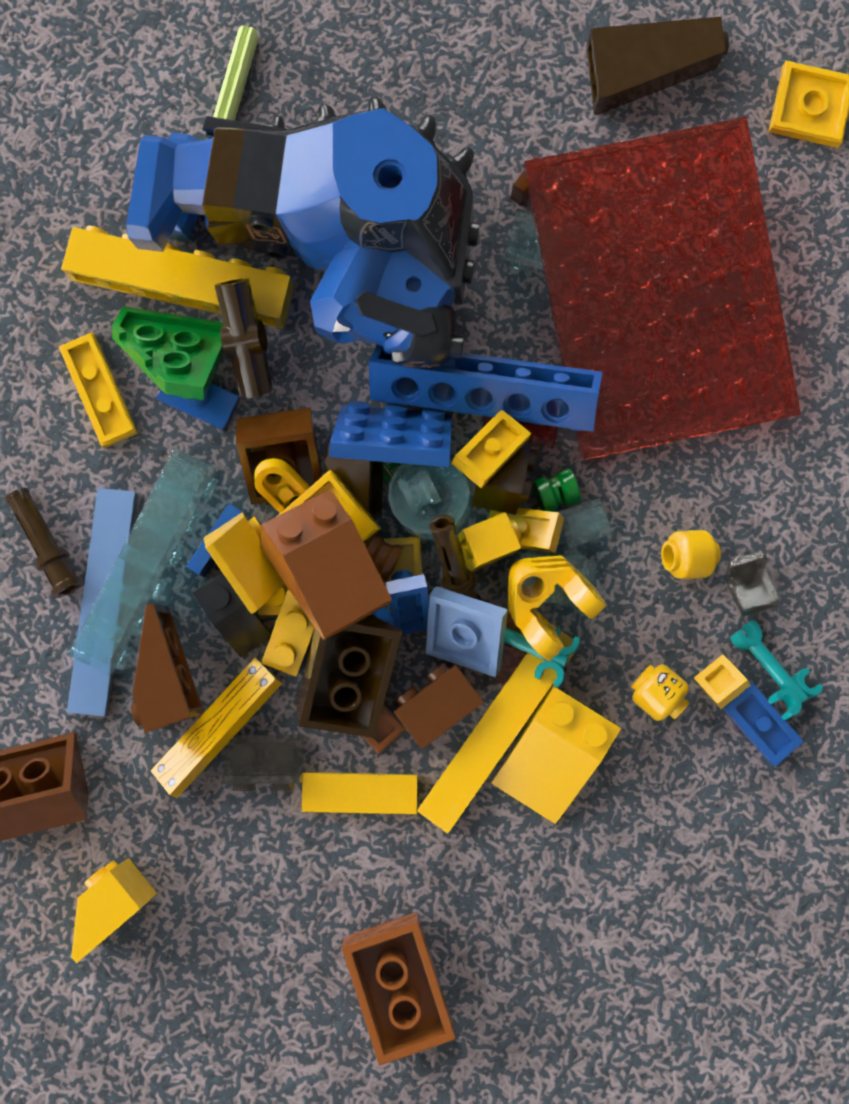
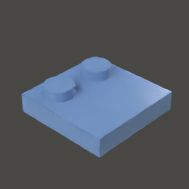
[426,586,508,677]

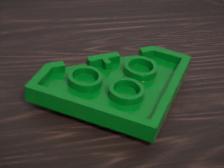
[111,306,224,400]

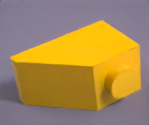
[458,512,522,572]

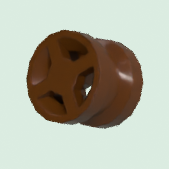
[367,534,404,581]

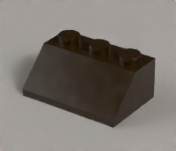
[297,614,402,738]

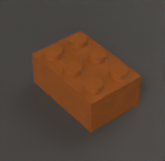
[341,912,456,1066]

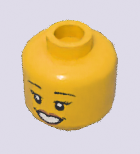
[631,664,690,721]

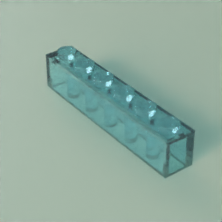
[67,448,219,675]

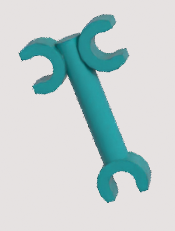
[730,620,823,720]
[504,627,580,688]

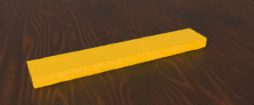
[417,623,573,834]

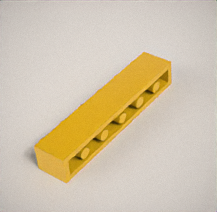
[61,226,294,329]

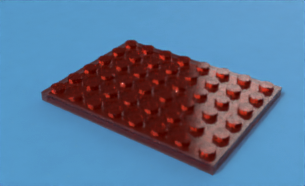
[523,116,801,460]

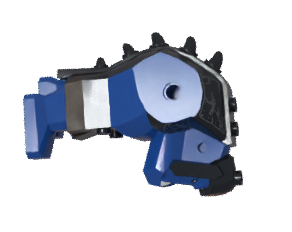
[126,97,480,368]

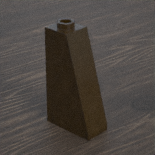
[586,17,729,114]

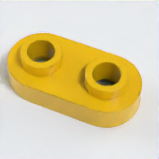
[255,458,310,513]

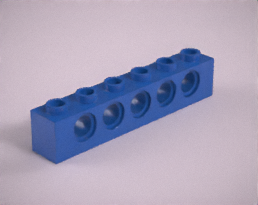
[369,345,603,432]

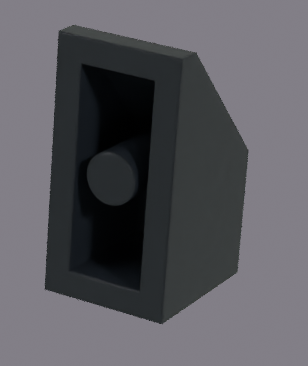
[193,573,271,658]

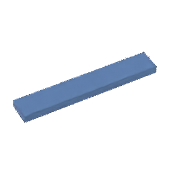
[67,488,138,717]

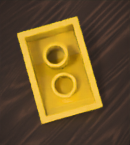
[490,686,621,824]

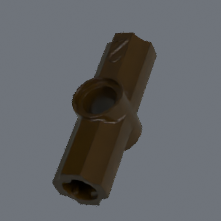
[215,278,273,398]

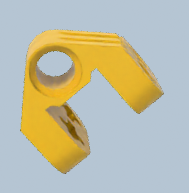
[508,555,607,661]

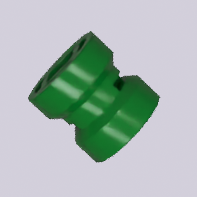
[532,468,581,512]

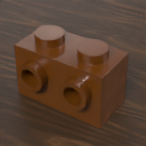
[394,663,484,749]

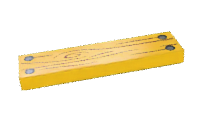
[151,658,282,798]

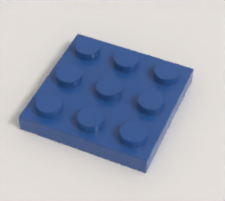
[329,401,452,467]

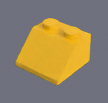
[204,512,285,614]
[71,858,158,964]

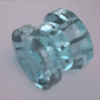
[397,467,442,515]

